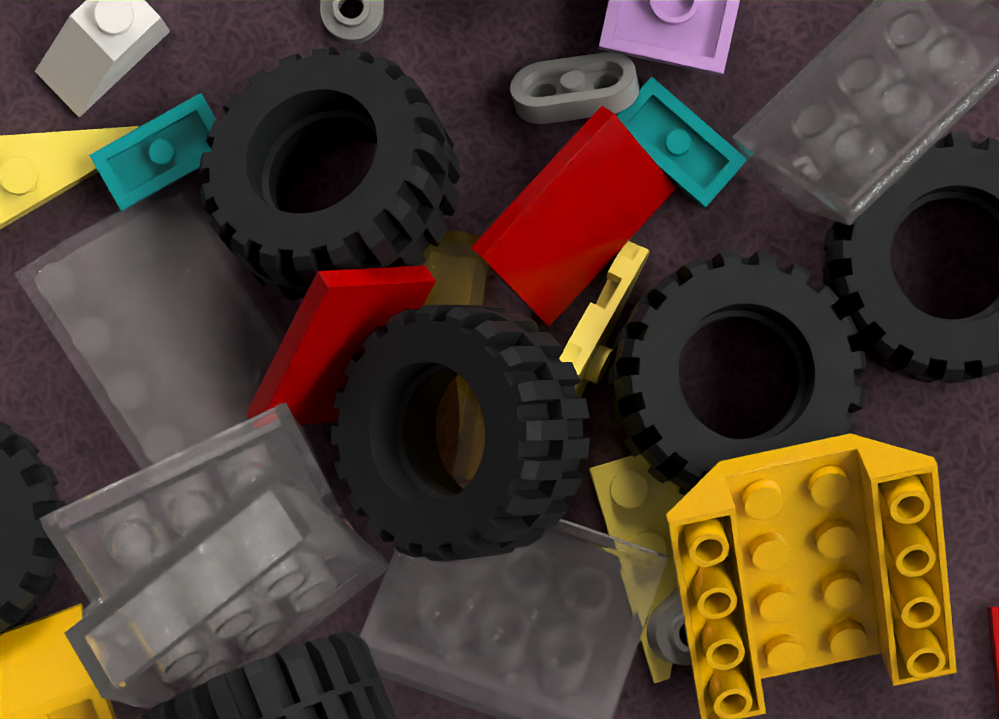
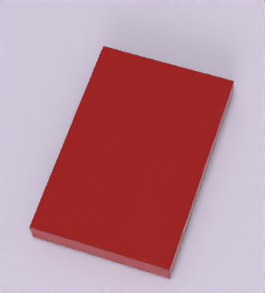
[471,106,677,327]
[246,265,436,430]

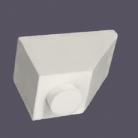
[35,0,170,117]

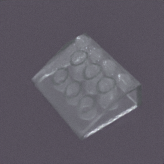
[732,0,999,225]
[14,177,287,491]
[39,402,356,644]
[64,468,390,710]
[360,483,669,719]

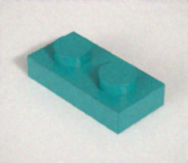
[617,77,747,210]
[89,93,217,211]

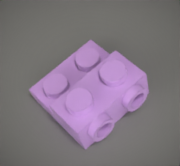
[598,0,740,76]

